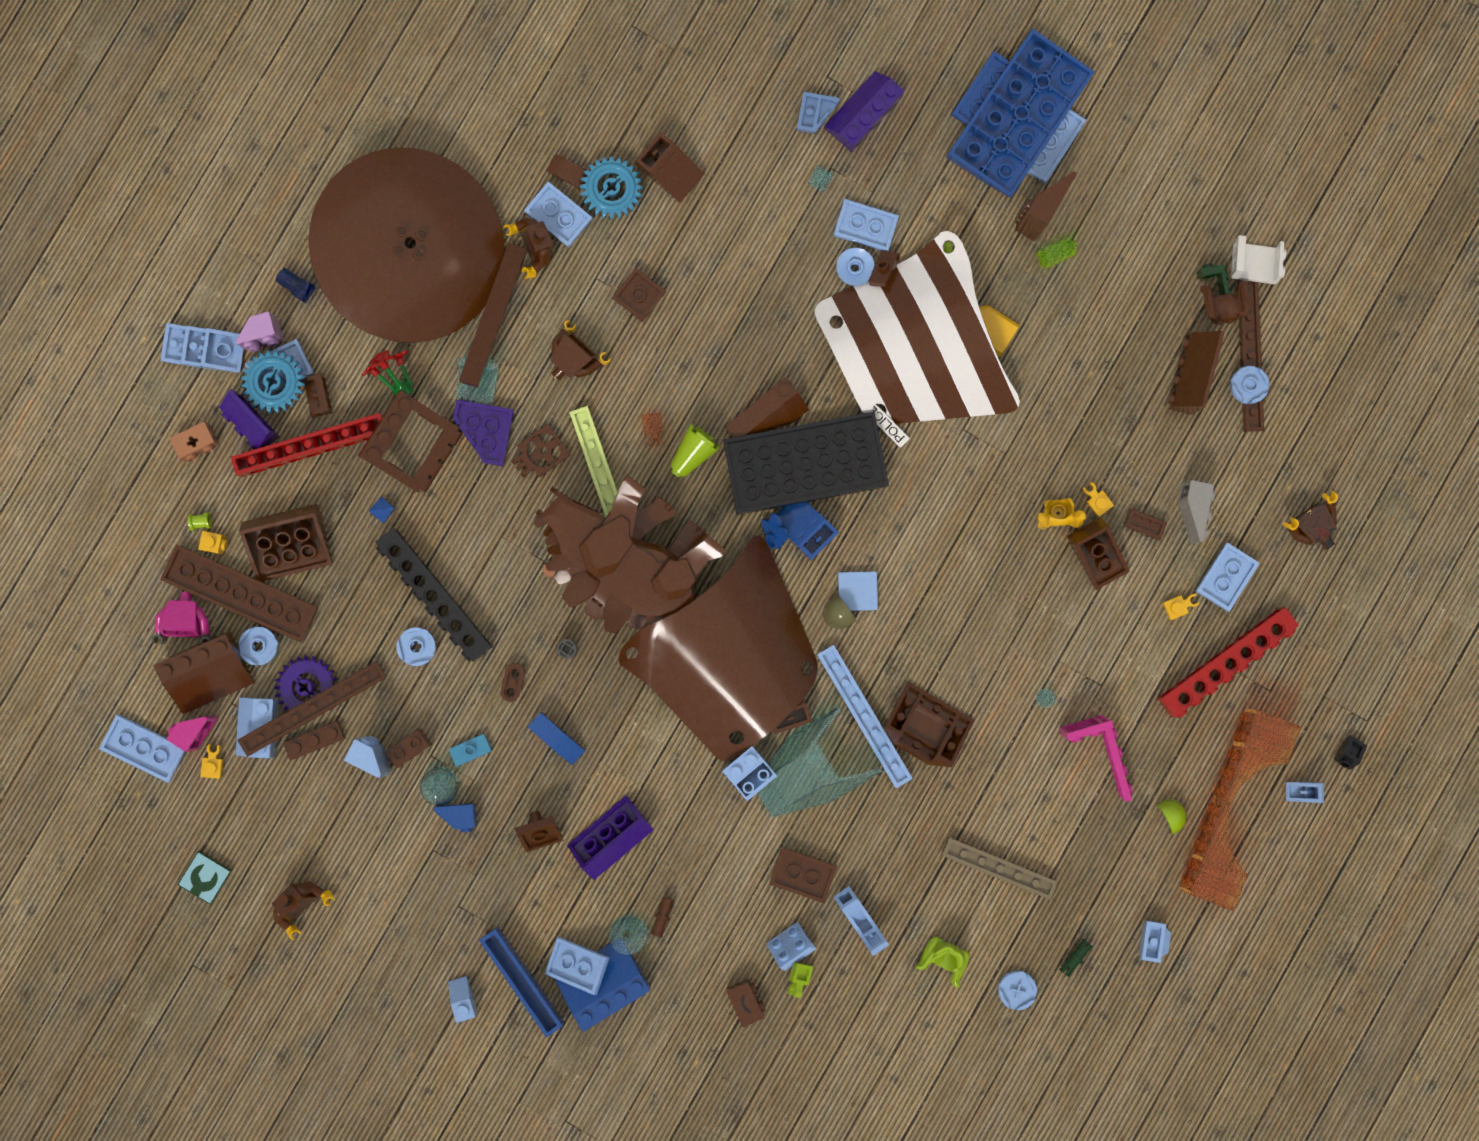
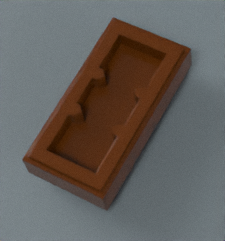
[868,251,900,288]
[1123,508,1167,541]

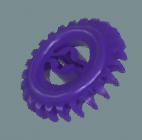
[274,655,338,715]

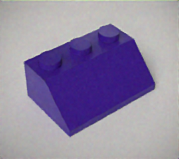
[219,389,280,450]

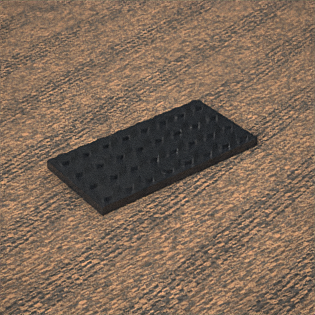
[723,411,889,515]

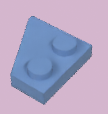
[797,92,840,134]

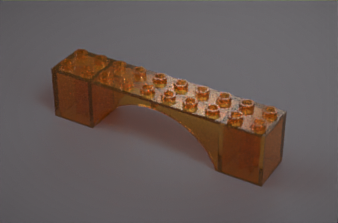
[1180,709,1301,911]

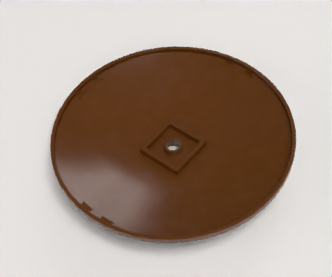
[308,148,504,343]

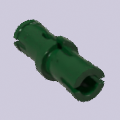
[1059,939,1093,977]

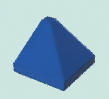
[369,497,396,524]

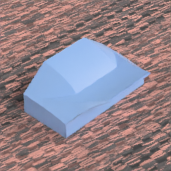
[1139,920,1171,963]

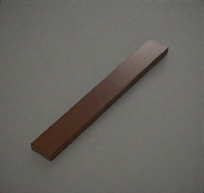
[459,243,527,388]
[1237,279,1264,432]
[238,661,387,757]

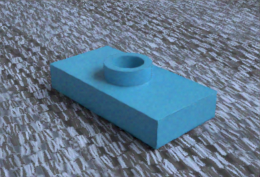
[448,733,492,767]

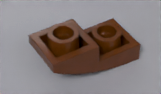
[546,154,587,190]

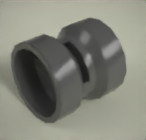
[557,639,578,659]

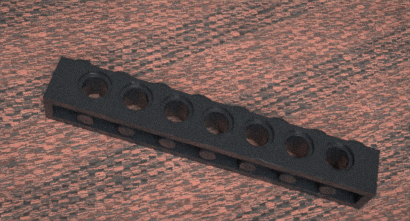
[375,528,493,662]

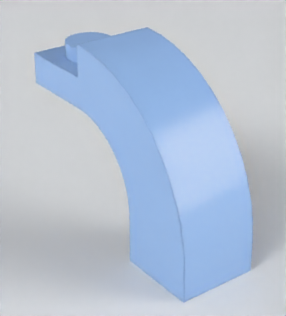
[834,886,889,956]

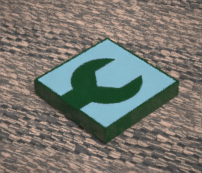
[177,851,233,905]

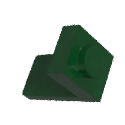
[1196,263,1232,295]

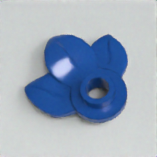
[761,513,788,549]

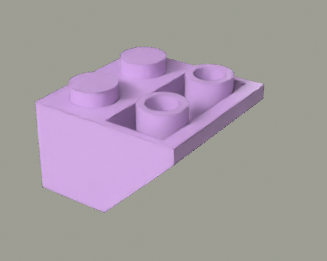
[236,312,284,352]

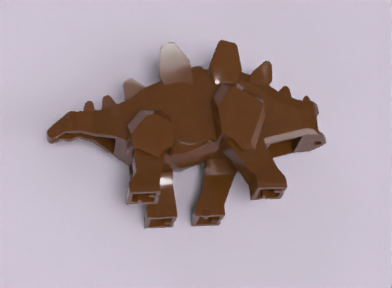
[534,474,726,634]

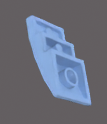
[160,323,244,373]

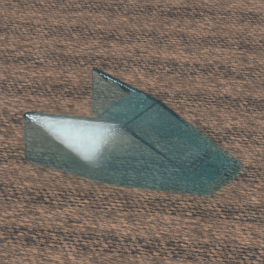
[757,705,882,817]

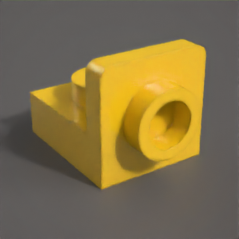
[198,531,228,554]

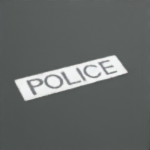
[873,405,910,448]

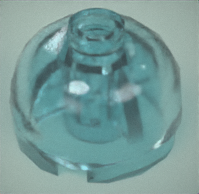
[420,767,459,806]

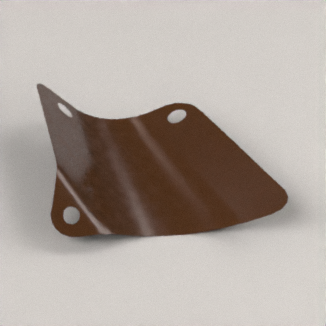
[619,536,817,761]

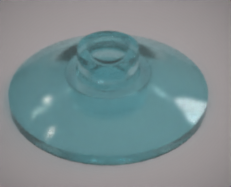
[609,916,648,955]

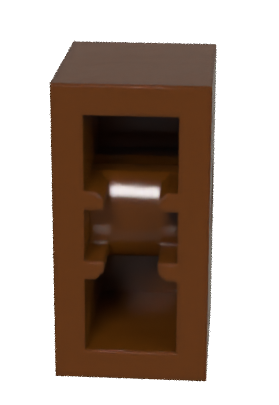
[385,729,432,768]

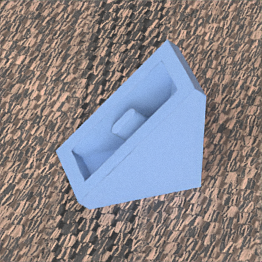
[1286,781,1324,803]

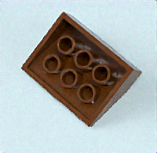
[1015,171,1077,242]
[1168,331,1225,415]
[239,504,333,581]
[153,631,255,714]

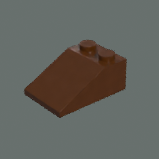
[1067,518,1130,590]

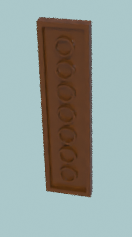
[160,544,318,642]

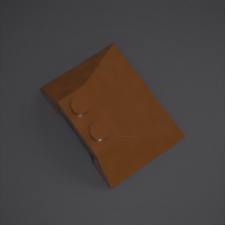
[884,681,975,767]

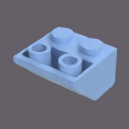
[722,746,777,801]

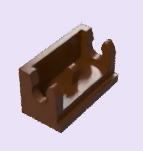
[303,373,333,418]

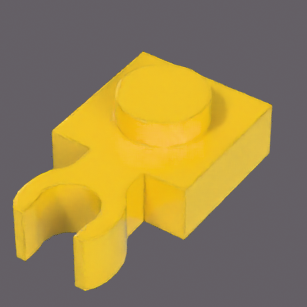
[1082,482,1114,517]
[1162,594,1199,620]
[200,744,224,779]

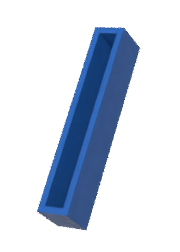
[479,926,564,1038]

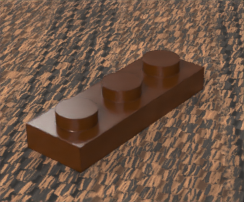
[283,721,346,761]

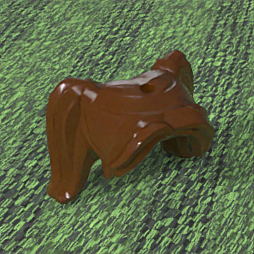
[1200,280,1251,325]

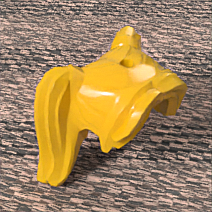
[1038,498,1086,530]

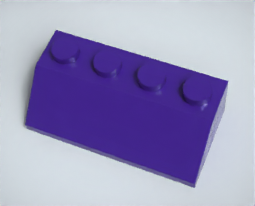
[824,71,905,152]
[567,795,654,880]

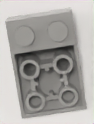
[1178,480,1215,544]

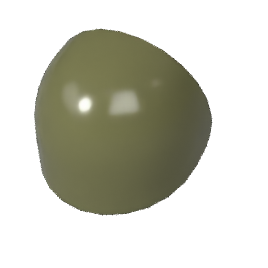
[823,594,856,629]

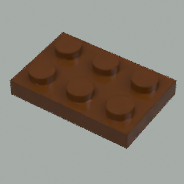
[769,847,837,903]

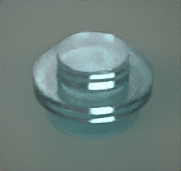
[1036,689,1056,708]

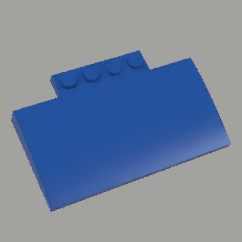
[946,28,1095,198]

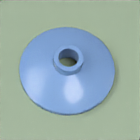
[836,248,875,286]

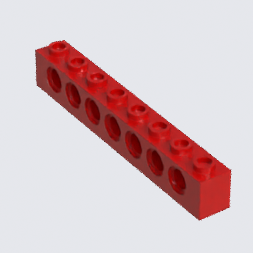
[231,413,383,477]
[1157,607,1299,718]

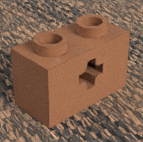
[169,421,219,462]

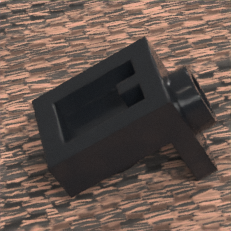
[1334,735,1367,770]

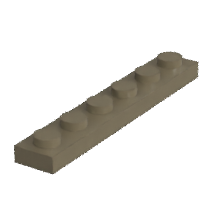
[942,837,1058,900]

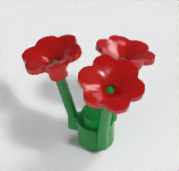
[361,350,413,396]

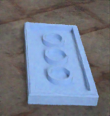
[1028,110,1087,184]
[99,714,185,783]

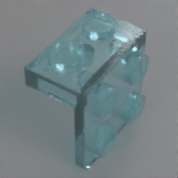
[455,356,499,404]

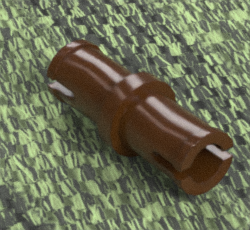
[651,896,674,938]

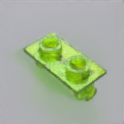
[1035,237,1078,270]

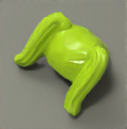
[915,936,969,988]

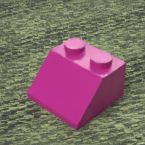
[166,716,218,752]

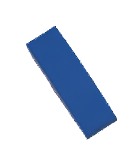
[528,712,585,765]

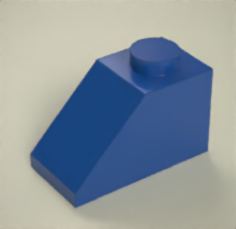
[434,803,477,832]

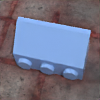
[236,697,279,758]
[344,735,392,778]

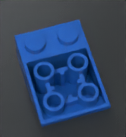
[777,502,839,561]

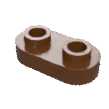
[500,663,525,702]

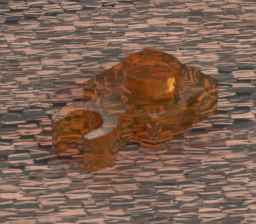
[642,413,663,447]

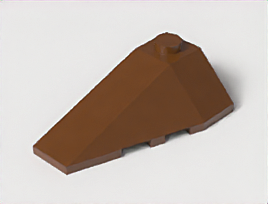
[725,377,809,438]

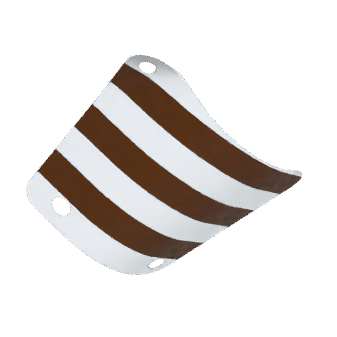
[815,231,1020,424]

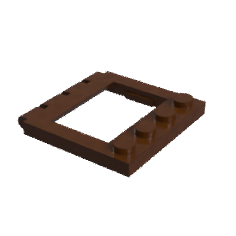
[358,390,463,493]

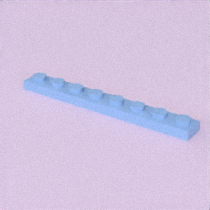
[817,645,913,788]

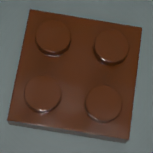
[612,268,666,322]

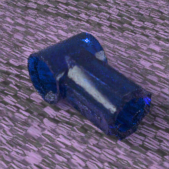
[275,267,316,304]

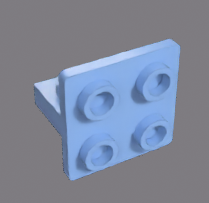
[766,922,816,971]

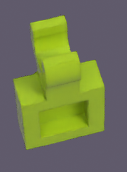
[788,962,813,998]

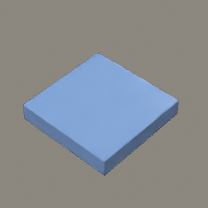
[838,572,878,611]

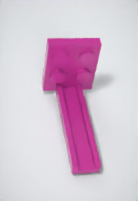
[1058,714,1133,801]

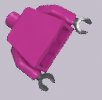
[152,592,212,645]

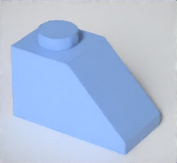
[448,976,478,1023]

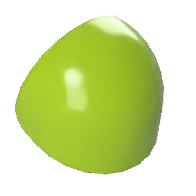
[1156,799,1187,835]

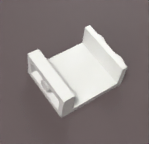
[1231,235,1286,285]

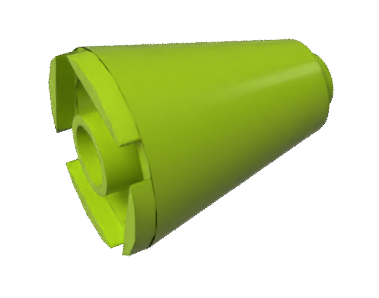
[670,423,721,478]

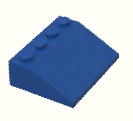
[554,937,651,1032]

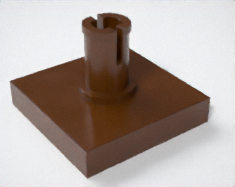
[515,811,563,852]

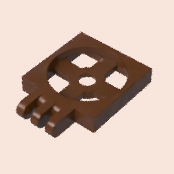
[512,424,571,478]

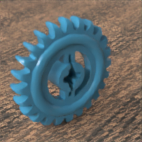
[580,156,643,220]
[241,350,306,414]

